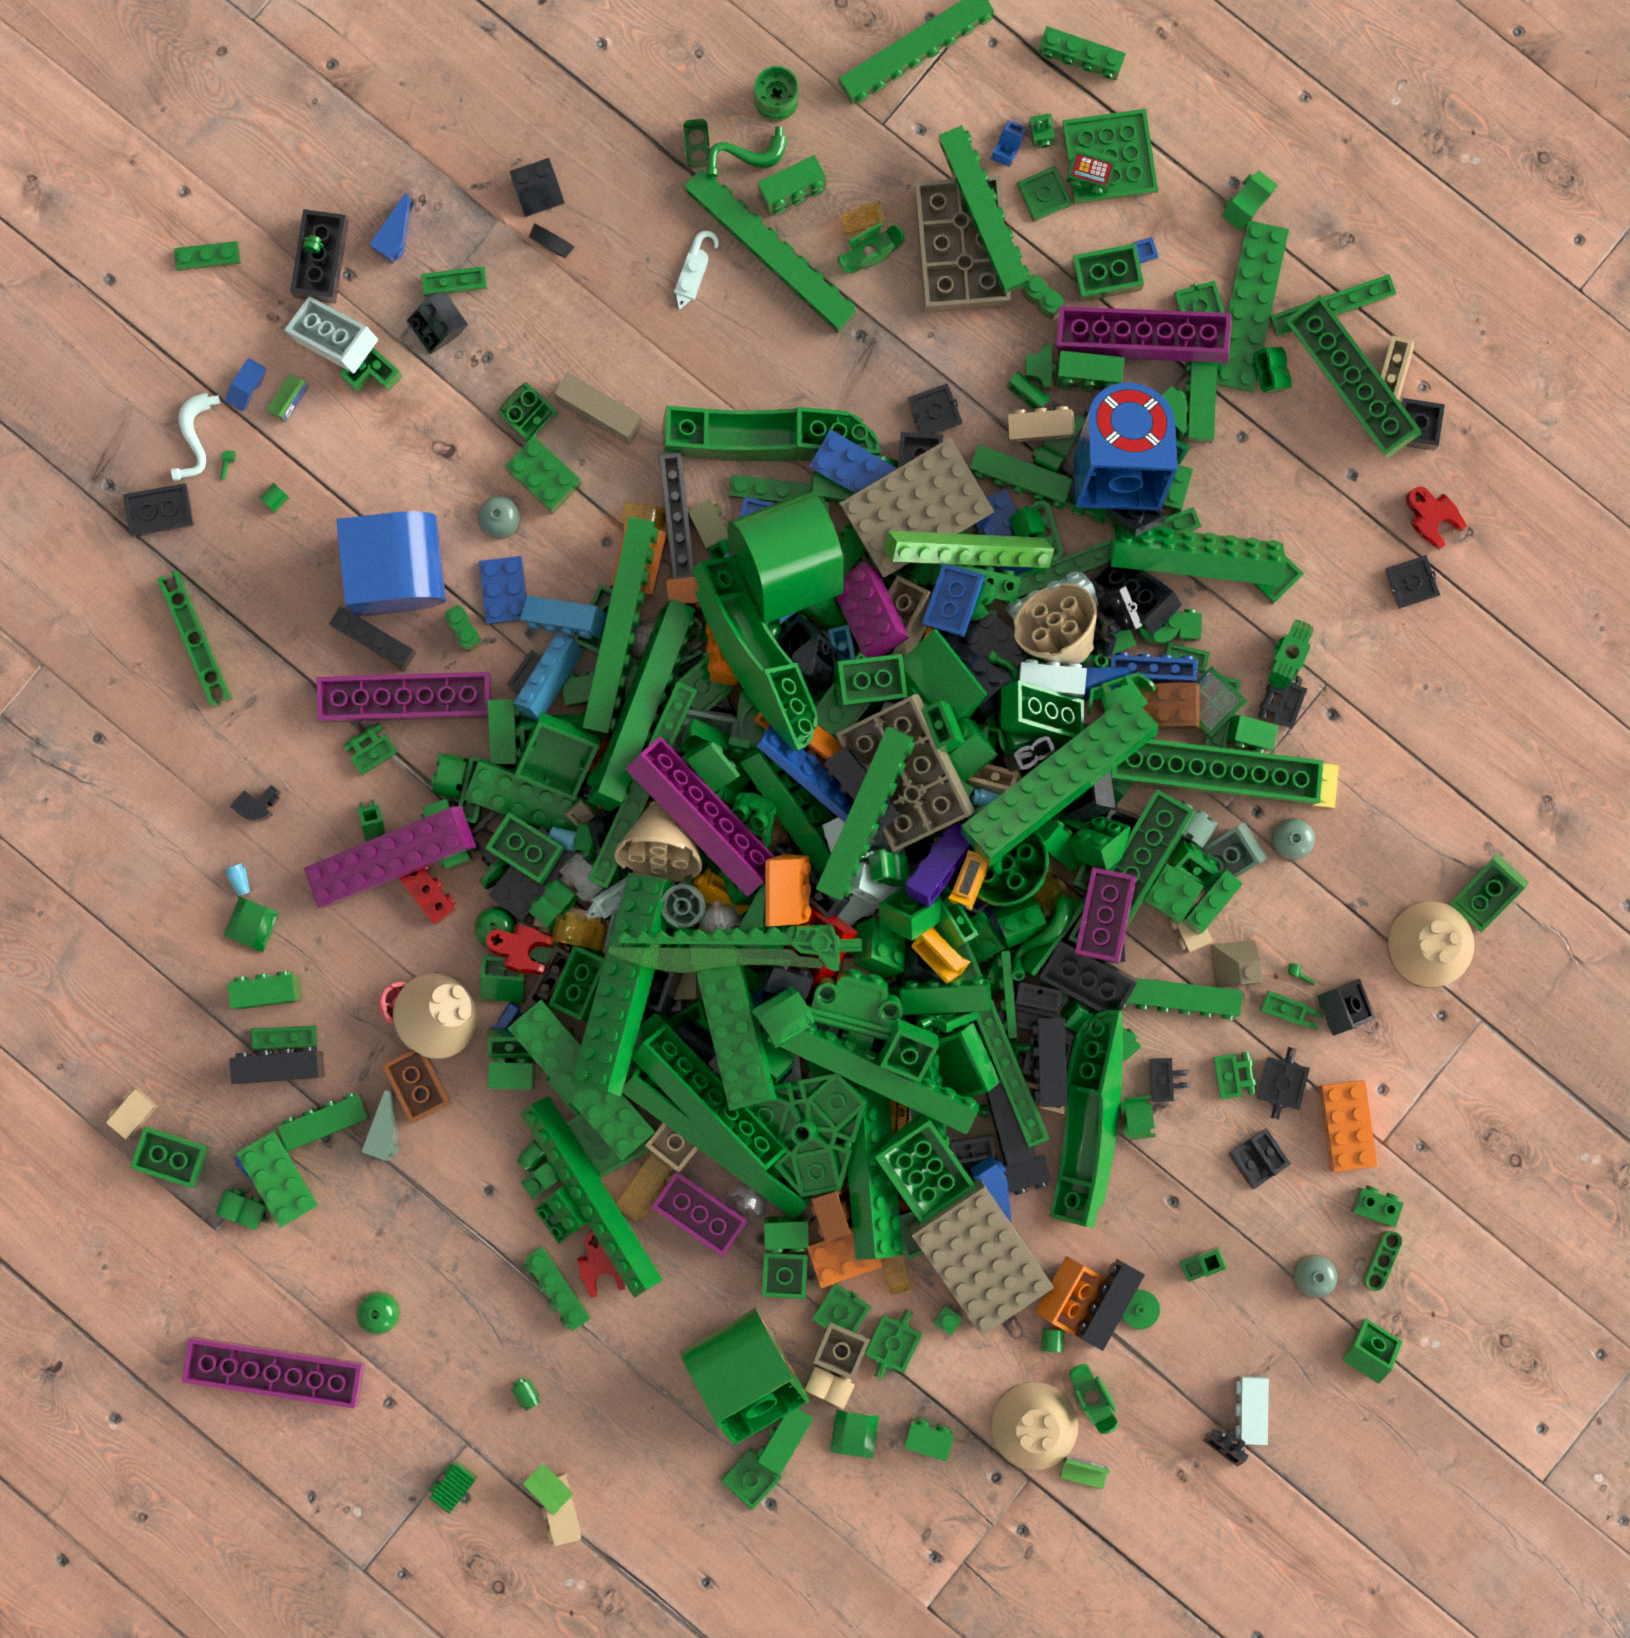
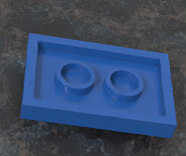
[479,556,527,625]
[922,563,985,637]

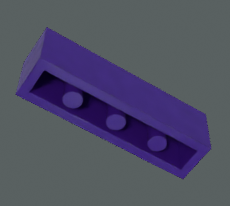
[905,822,974,908]

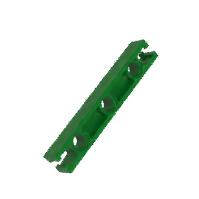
[157,570,233,708]

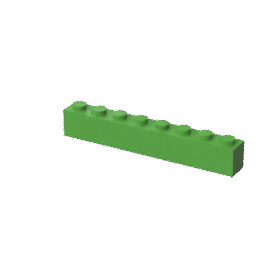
[884,531,1054,568]

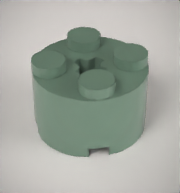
[1181,801,1218,849]

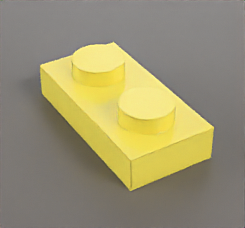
[1312,764,1339,808]

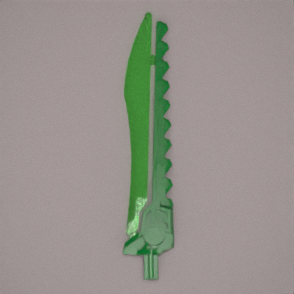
[608,925,862,973]

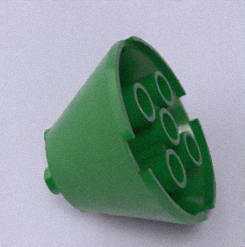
[966,831,1049,906]

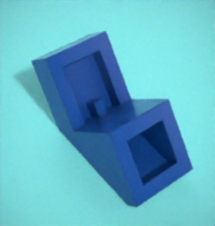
[991,120,1027,167]
[225,358,267,411]

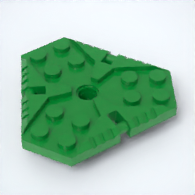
[748,1073,867,1197]

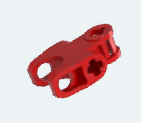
[1405,486,1467,550]
[486,925,555,975]
[577,1231,626,1298]

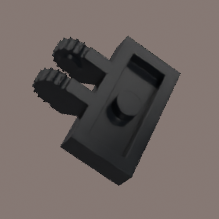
[1150,1058,1190,1102]
[1202,1429,1249,1467]

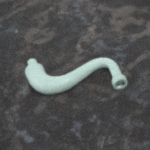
[171,393,220,481]

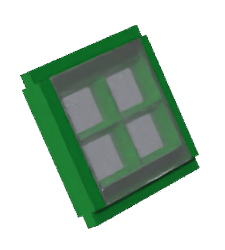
[1197,666,1248,738]

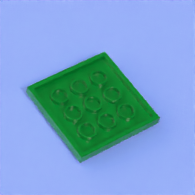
[1062,109,1158,204]

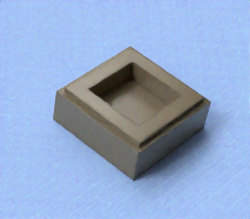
[565,799,596,827]

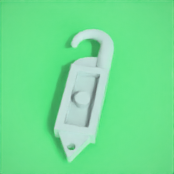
[674,230,719,310]
[586,877,627,919]

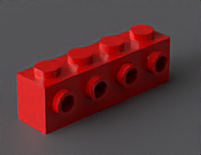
[399,866,456,925]

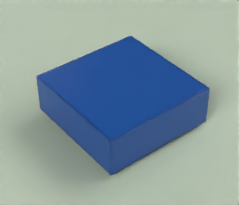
[1132,237,1159,264]

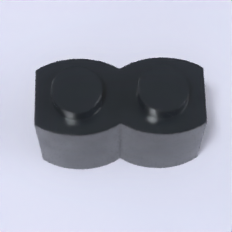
[1003,737,1056,772]

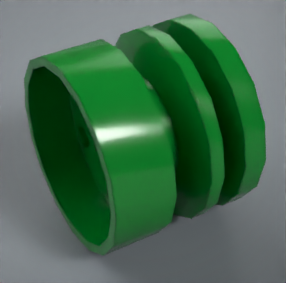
[754,66,798,121]

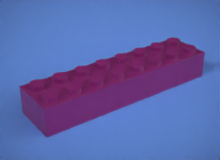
[1057,306,1232,363]
[317,672,492,723]
[625,736,775,897]
[304,806,476,908]
[182,1337,365,1409]

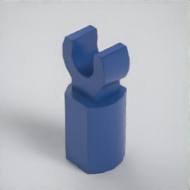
[490,1002,521,1030]

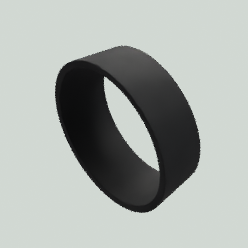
[529,223,575,259]

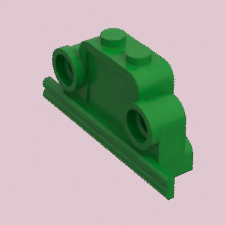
[808,969,903,1041]

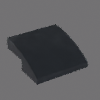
[1228,1128,1291,1190]

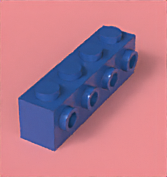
[1111,653,1198,683]

